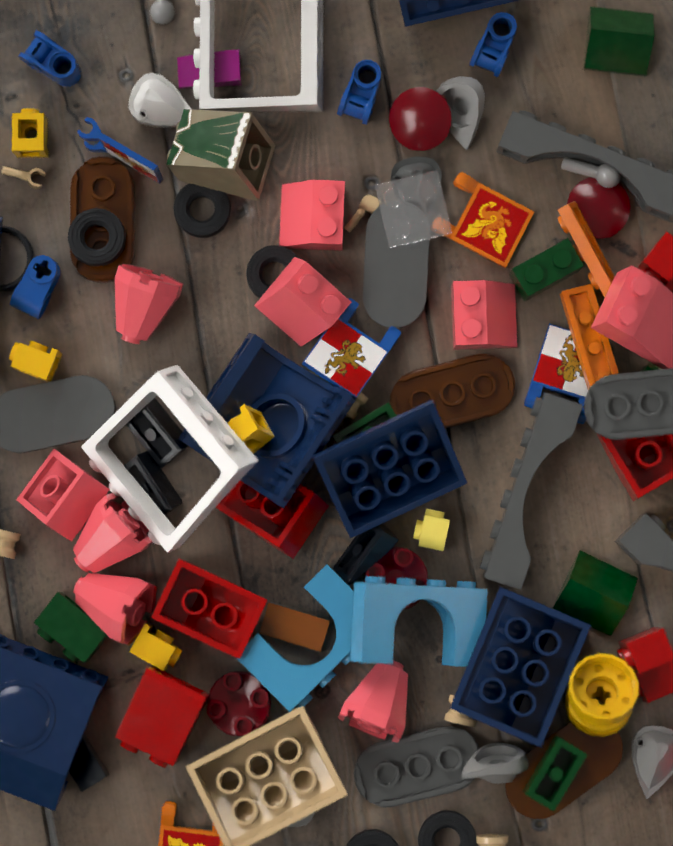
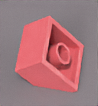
[279,180,345,251]
[254,257,352,347]
[451,280,517,350]
[16,449,110,542]

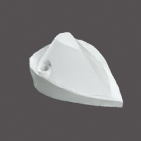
[128,73,191,127]

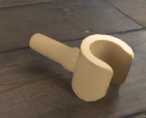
[2,166,46,189]
[344,195,381,233]

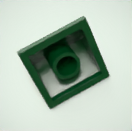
[583,7,655,76]
[552,550,638,636]

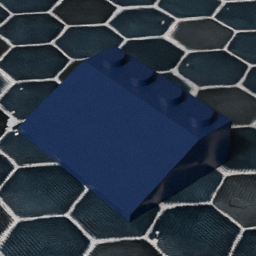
[313,400,467,538]
[450,587,591,747]

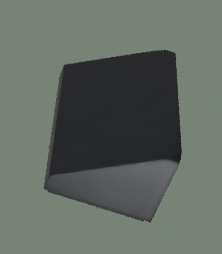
[126,398,189,468]
[124,451,183,515]
[69,733,110,792]

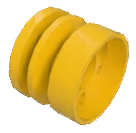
[565,653,639,737]

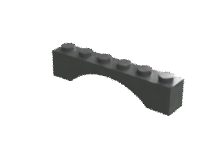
[496,110,673,223]
[479,393,583,590]
[614,513,673,573]

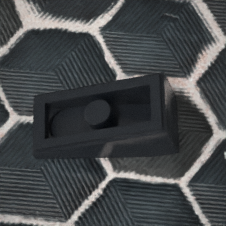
[333,524,399,585]

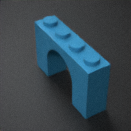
[237,564,354,712]
[351,576,488,667]

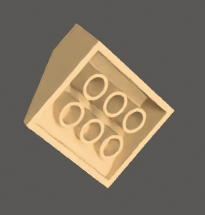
[185,706,348,846]

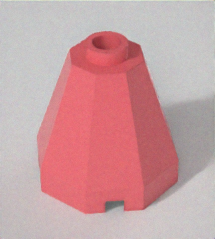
[115,263,184,344]
[73,493,153,573]
[73,573,157,645]
[338,660,408,743]

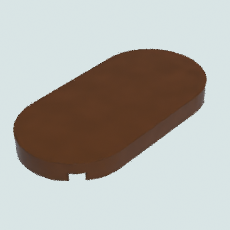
[70,156,135,283]
[389,353,515,429]
[505,721,623,819]

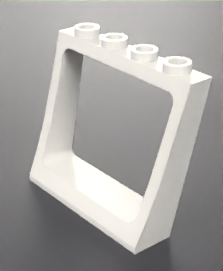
[193,0,323,112]
[81,365,259,553]

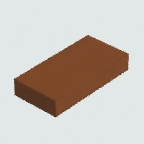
[259,602,330,652]

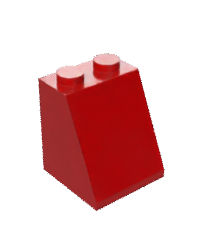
[115,665,210,768]

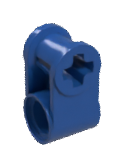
[469,12,517,78]
[18,30,81,87]
[337,59,381,125]
[10,255,61,319]

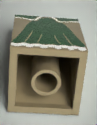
[166,109,276,201]

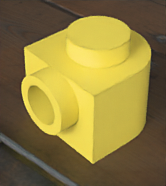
[413,508,450,551]

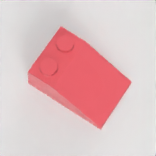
[591,265,673,369]

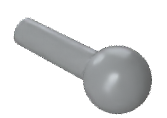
[150,0,175,25]
[561,157,621,188]

